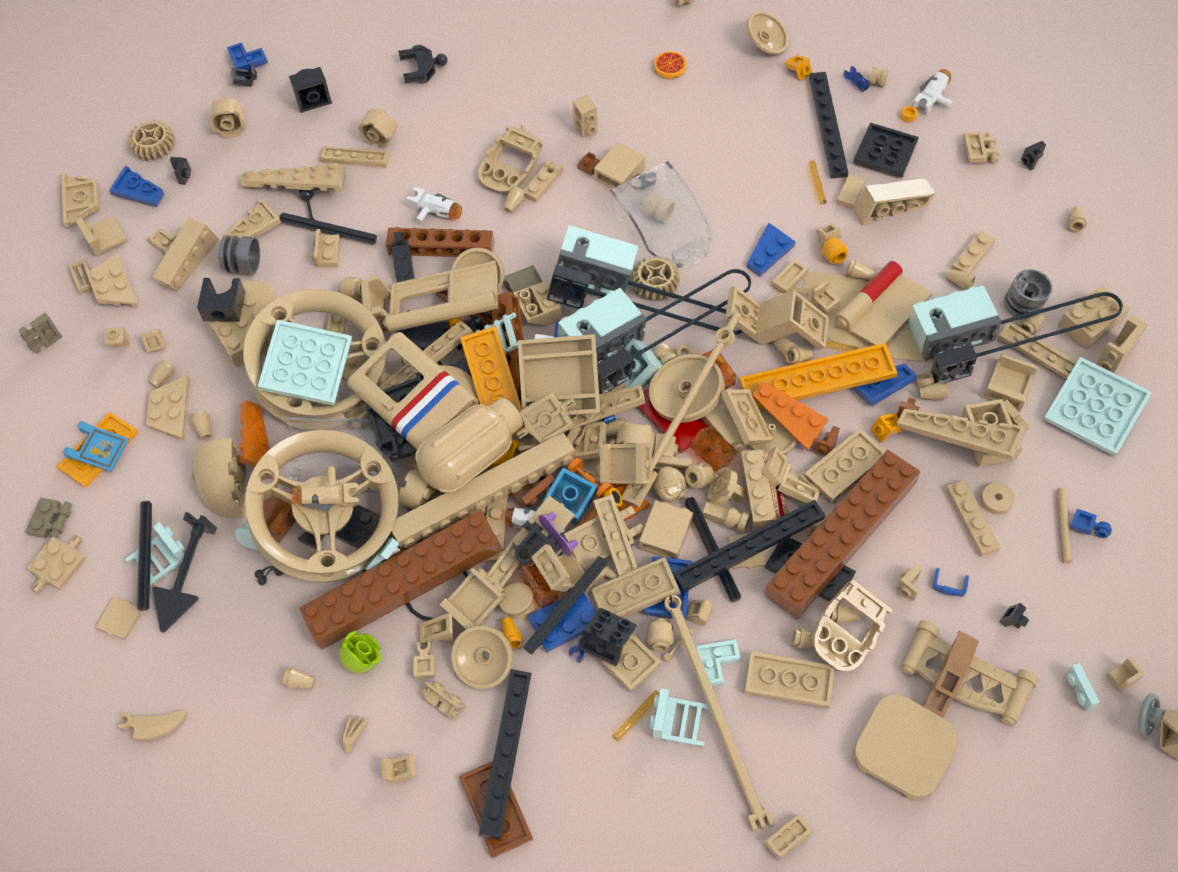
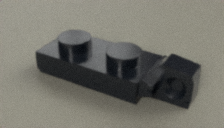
[391,231,415,282]

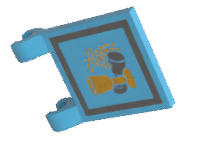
[63,421,129,472]

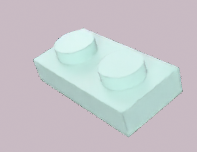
[1066,663,1100,711]

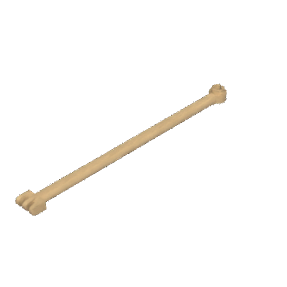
[665,595,774,832]

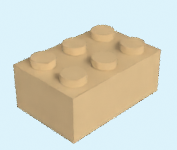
[1058,285,1130,350]
[961,399,1022,467]

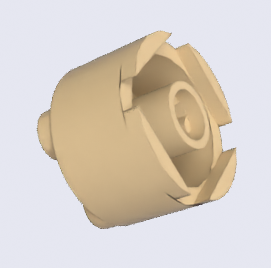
[210,98,244,138]
[358,108,398,148]
[616,422,655,456]
[398,469,439,510]

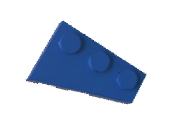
[109,165,164,207]
[747,223,796,277]
[853,364,917,406]

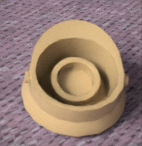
[499,582,535,620]

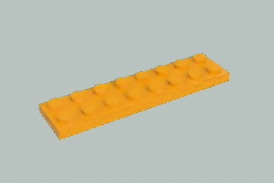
[740,343,897,409]

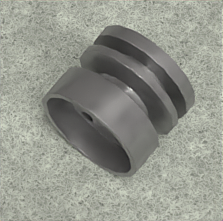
[218,235,260,274]
[1004,269,1053,319]

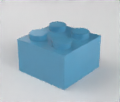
[543,468,597,525]

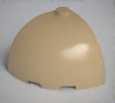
[192,438,246,518]

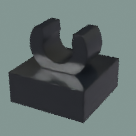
[999,603,1029,629]

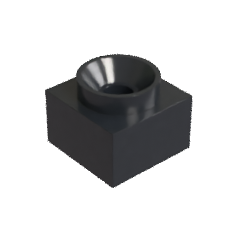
[289,67,332,113]

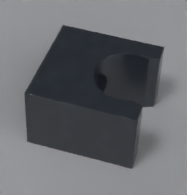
[197,278,245,322]

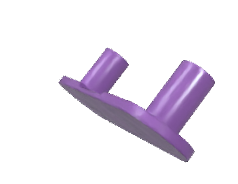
[539,512,578,556]

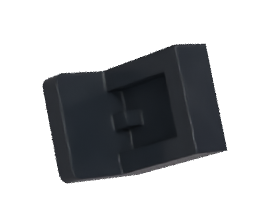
[230,63,257,86]
[170,157,191,185]

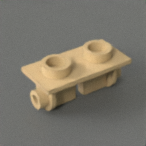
[421,681,466,719]

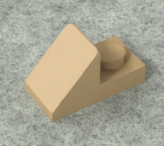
[420,613,453,645]

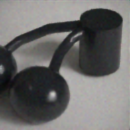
[254,566,283,585]

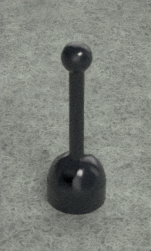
[299,190,315,220]

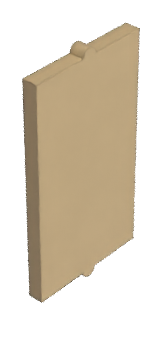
[512,495,575,556]

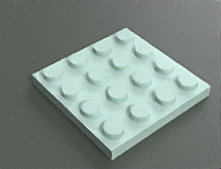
[258,320,352,406]
[1043,357,1152,456]

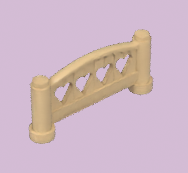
[901,620,1039,726]

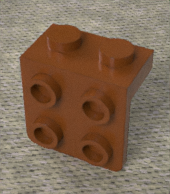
[509,474,556,507]
[263,495,296,543]

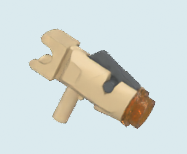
[292,467,359,511]

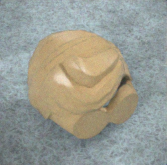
[653,466,686,503]

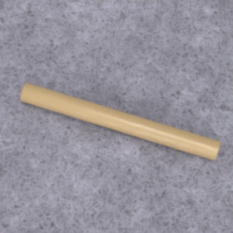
[1057,488,1072,563]

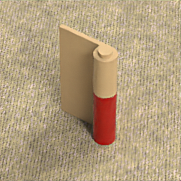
[835,261,933,346]

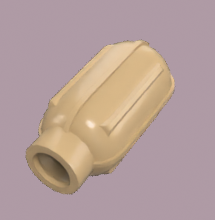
[415,397,523,493]

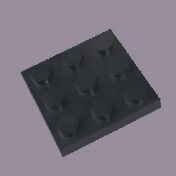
[853,122,919,178]

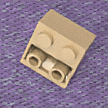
[513,280,562,326]

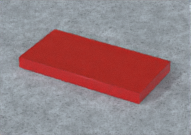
[637,388,711,453]

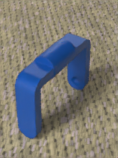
[932,568,969,597]

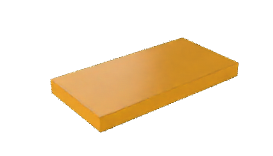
[56,412,139,488]

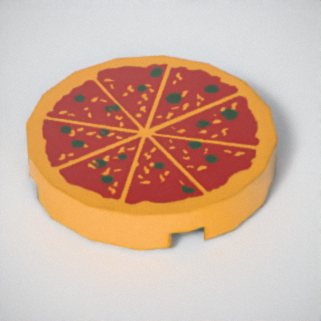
[654,51,687,79]

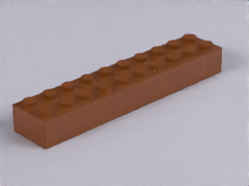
[765,449,920,620]
[299,509,503,650]

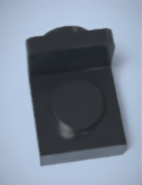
[1021,141,1046,170]

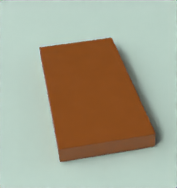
[459,761,533,859]

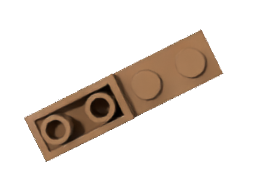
[923,630,979,717]

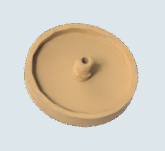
[747,408,798,455]

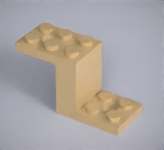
[725,286,829,350]

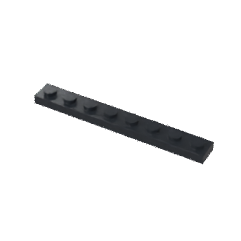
[809,72,849,179]
[674,500,826,592]
[478,669,532,841]

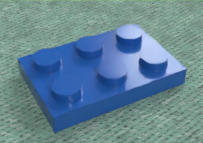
[645,556,692,620]
[527,593,596,653]

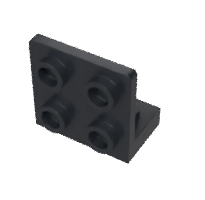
[578,608,637,666]

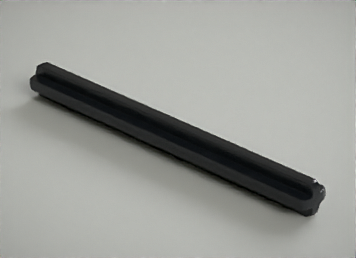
[280,213,377,244]
[685,497,741,602]
[137,501,152,611]
[523,556,608,655]

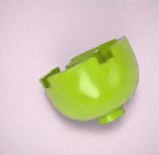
[339,631,382,674]

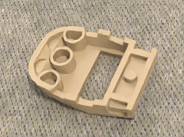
[478,125,543,193]
[812,580,892,671]

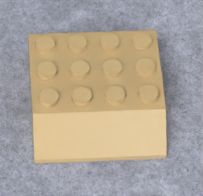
[206,280,283,368]
[518,334,601,416]

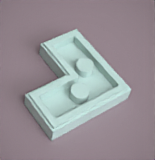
[365,535,399,571]
[696,639,740,686]

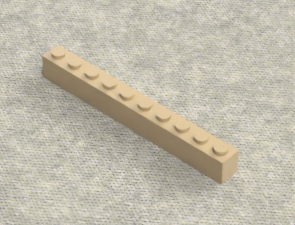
[391,432,575,550]

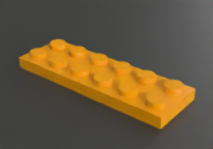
[460,326,525,437]

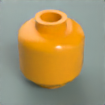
[821,237,848,264]

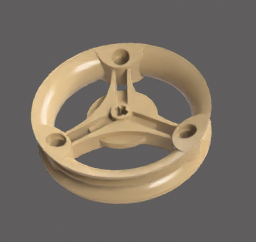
[243,289,386,428]
[245,430,398,582]

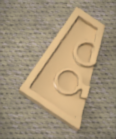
[226,198,281,239]

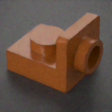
[812,426,840,455]

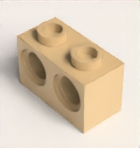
[572,95,598,137]

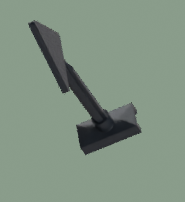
[153,512,217,633]

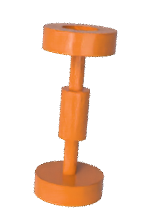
[567,458,614,499]

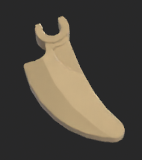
[118,710,187,741]

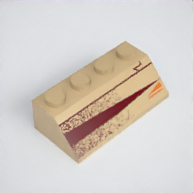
[740,449,789,532]

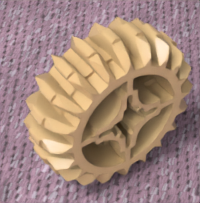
[128,119,175,161]
[632,255,680,301]

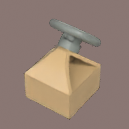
[1138,693,1178,760]

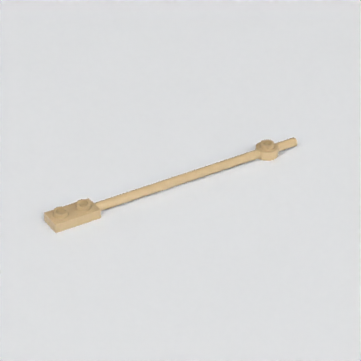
[622,312,741,508]

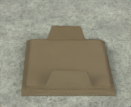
[504,265,543,293]

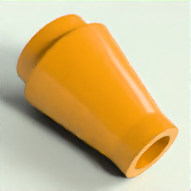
[501,617,523,649]

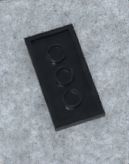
[765,537,856,604]

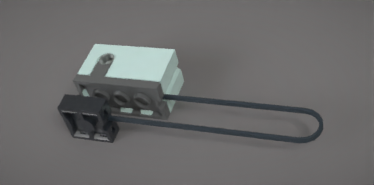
[546,225,743,335]
[558,269,751,394]
[908,285,1123,383]

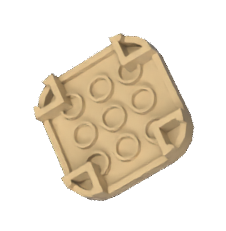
[853,695,959,800]

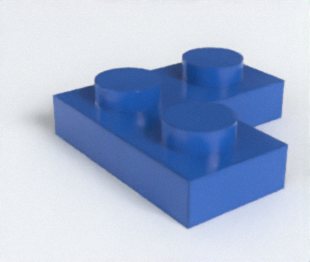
[227,42,268,70]

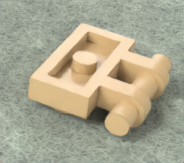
[963,132,999,163]

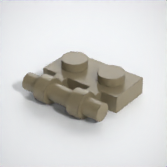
[19,313,62,353]
[25,498,72,539]

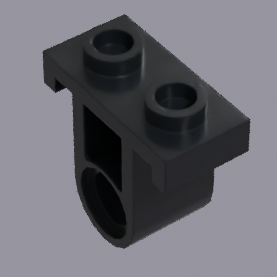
[515,520,560,566]

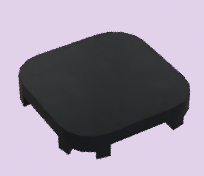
[366,373,424,460]

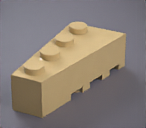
[854,178,935,226]
[152,217,219,292]

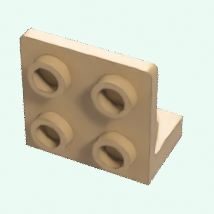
[76,216,127,256]

